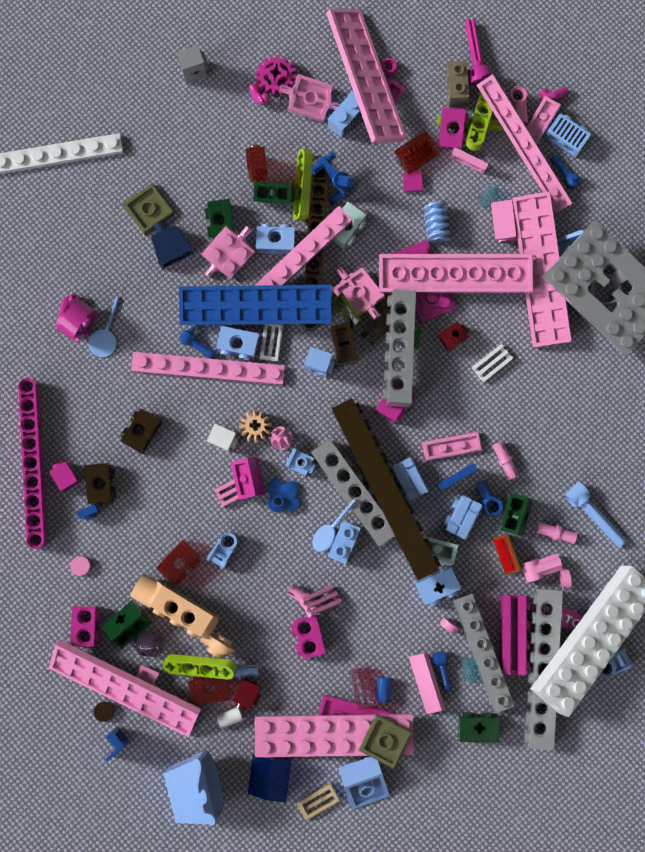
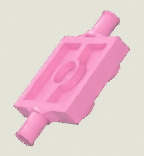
[279,74,340,123]
[201,225,255,279]
[332,267,385,320]

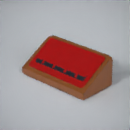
[493,534,522,575]

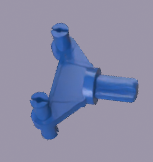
[310,151,355,205]

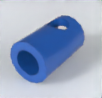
[376,677,392,703]

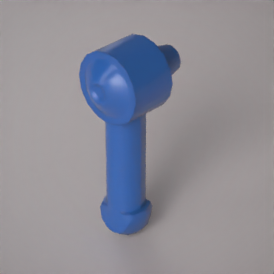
[550,155,580,189]
[179,327,215,359]
[430,651,452,692]

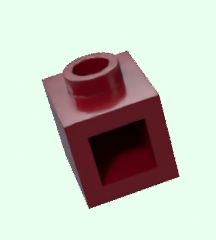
[437,322,469,353]
[233,678,261,710]

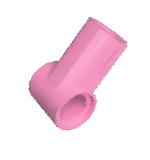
[508,86,528,125]
[521,554,563,583]

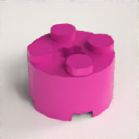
[55,298,100,343]

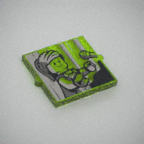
[333,293,361,332]

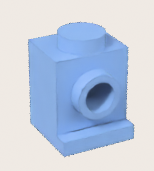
[285,448,316,476]

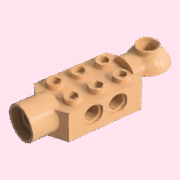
[130,573,236,659]

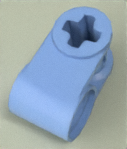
[206,533,239,570]
[599,647,634,678]

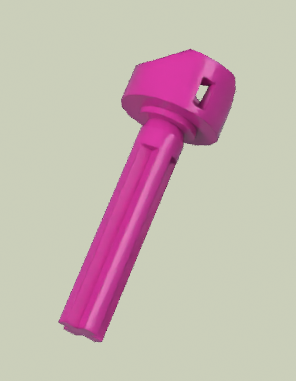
[465,19,492,88]

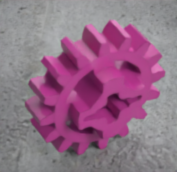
[256,55,296,97]

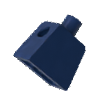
[151,220,194,269]

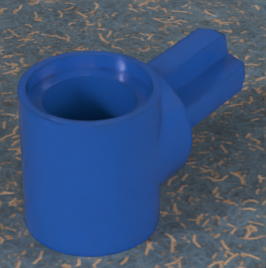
[476,480,503,516]

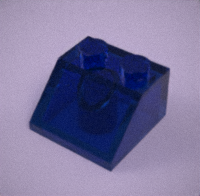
[248,754,292,803]

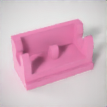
[491,200,517,243]

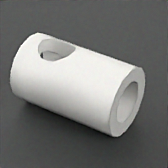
[216,707,244,729]

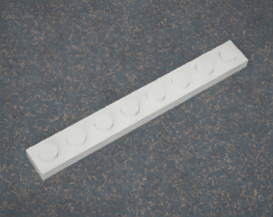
[0,133,123,174]

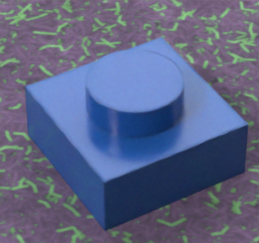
[77,504,101,521]

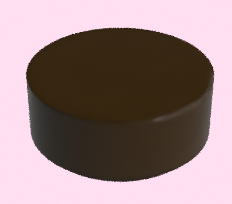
[93,701,114,722]

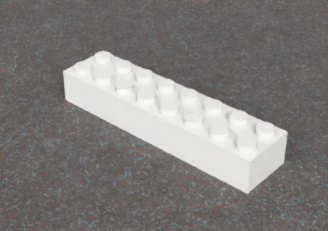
[530,565,645,717]

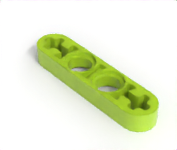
[466,92,493,151]
[293,149,313,222]
[163,654,237,679]

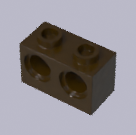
[330,322,358,367]

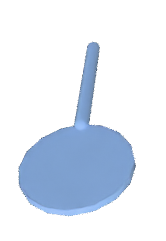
[88,296,120,358]
[313,499,357,552]

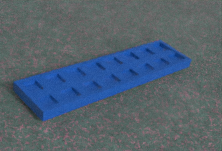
[179,285,332,325]

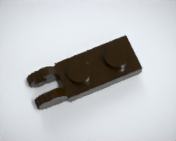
[361,293,402,345]

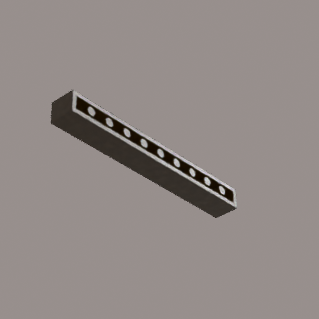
[332,398,441,583]

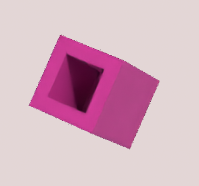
[49,461,81,492]

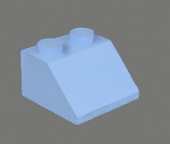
[339,757,390,809]

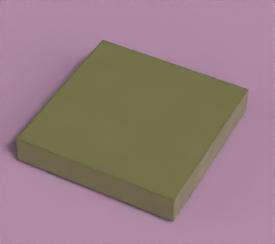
[122,183,175,235]
[358,714,412,769]

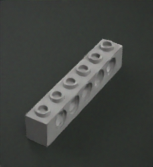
[383,289,416,407]
[311,439,394,547]
[452,593,515,713]

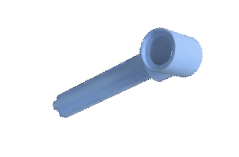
[564,482,626,547]

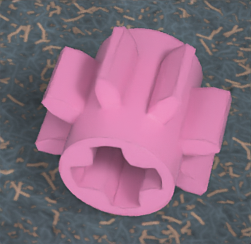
[269,426,294,450]

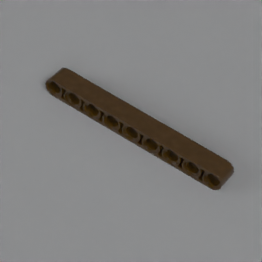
[302,168,329,332]

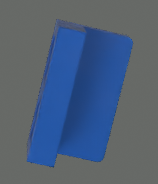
[104,727,130,763]

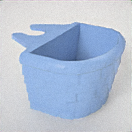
[163,750,223,825]

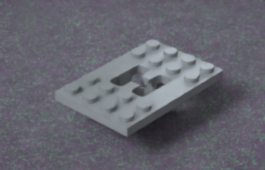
[542,220,645,356]

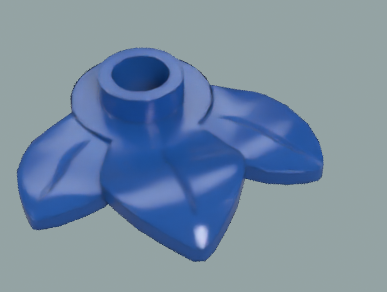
[268,477,302,512]

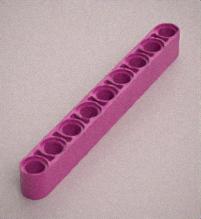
[18,378,48,549]

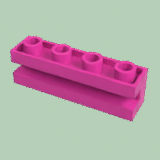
[500,595,530,675]

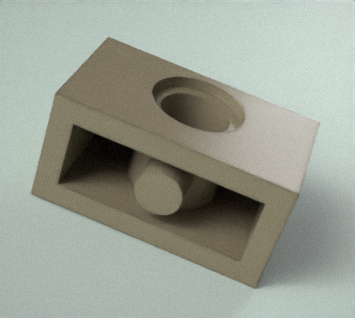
[446,61,469,106]

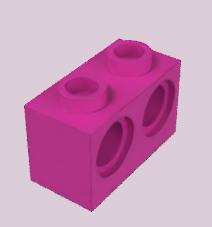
[70,606,102,647]
[291,615,326,659]

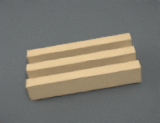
[297,783,341,821]

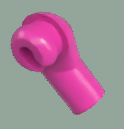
[249,83,270,106]
[539,87,568,100]
[58,293,80,317]

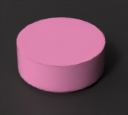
[70,556,91,576]
[560,569,572,589]
[440,617,460,634]

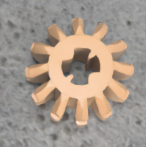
[239,410,272,443]

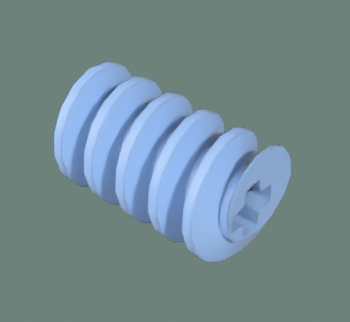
[423,201,451,243]

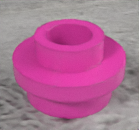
[380,58,398,77]

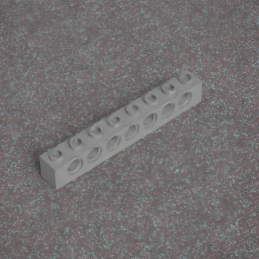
[524,588,563,750]

